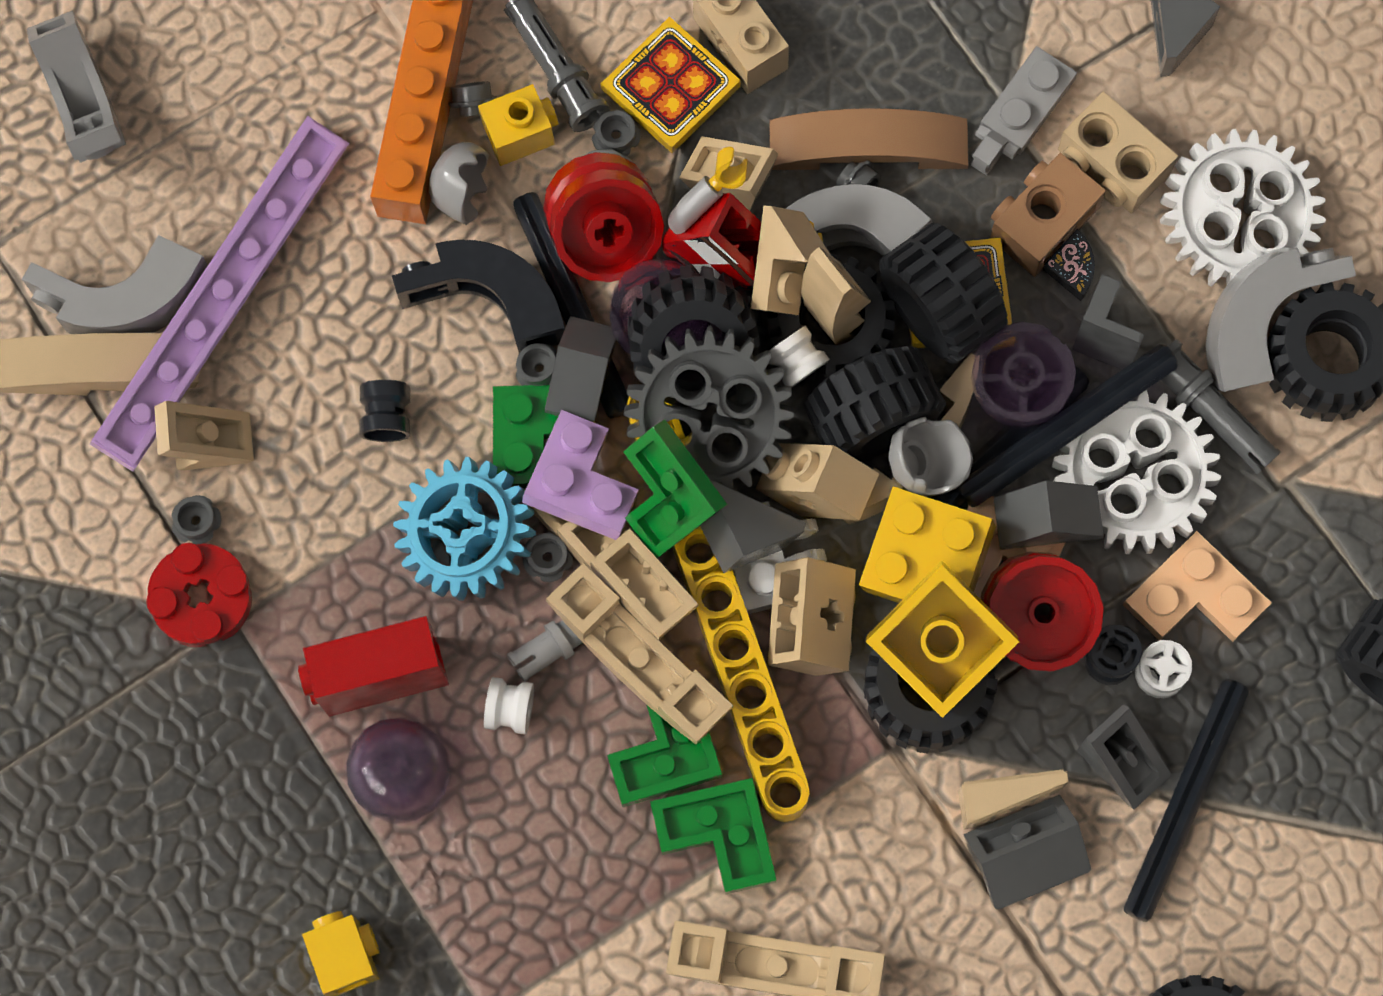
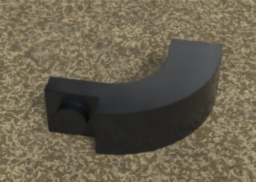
[392,240,565,353]

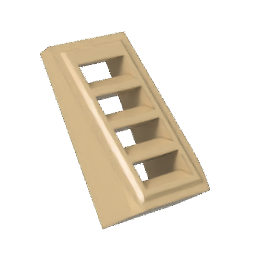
[958,769,1068,830]

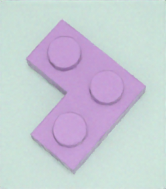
[522,410,639,540]

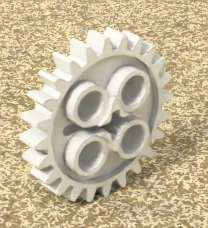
[1160,129,1326,287]
[1052,390,1221,554]

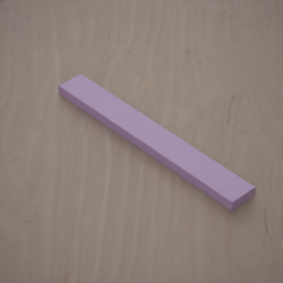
[90,116,349,472]

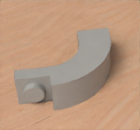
[27,10,126,163]
[786,184,932,256]
[22,235,208,334]
[1206,247,1356,392]

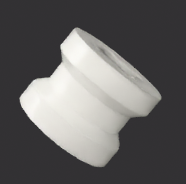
[769,326,830,388]
[1135,640,1192,698]
[484,677,534,735]

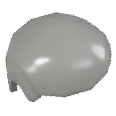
[428,142,489,225]
[888,417,973,497]

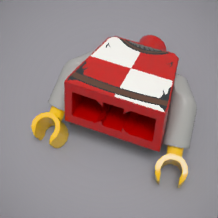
[662,147,823,290]

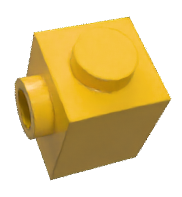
[478,84,559,166]
[302,911,380,996]

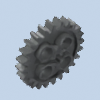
[624,326,794,490]

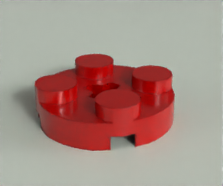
[146,542,252,647]

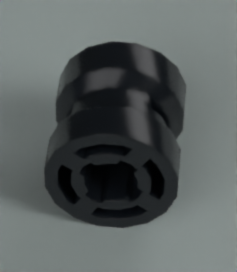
[359,380,410,442]
[1084,625,1142,685]

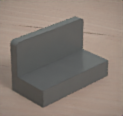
[1072,274,1144,370]
[963,795,1091,909]

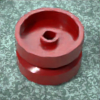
[543,152,664,282]
[981,551,1104,671]

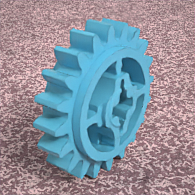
[393,457,536,601]

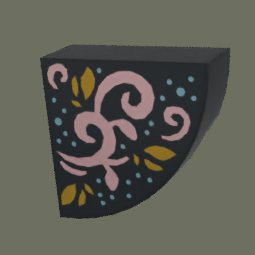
[1043,229,1095,301]

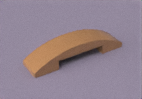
[770,108,968,170]

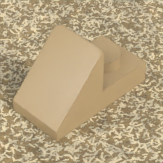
[679,136,778,211]
[751,205,831,315]
[154,401,254,471]

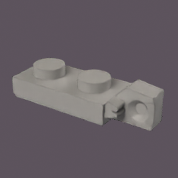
[971,46,1077,176]

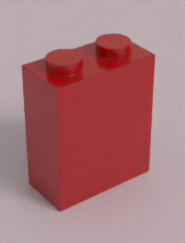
[298,616,449,717]

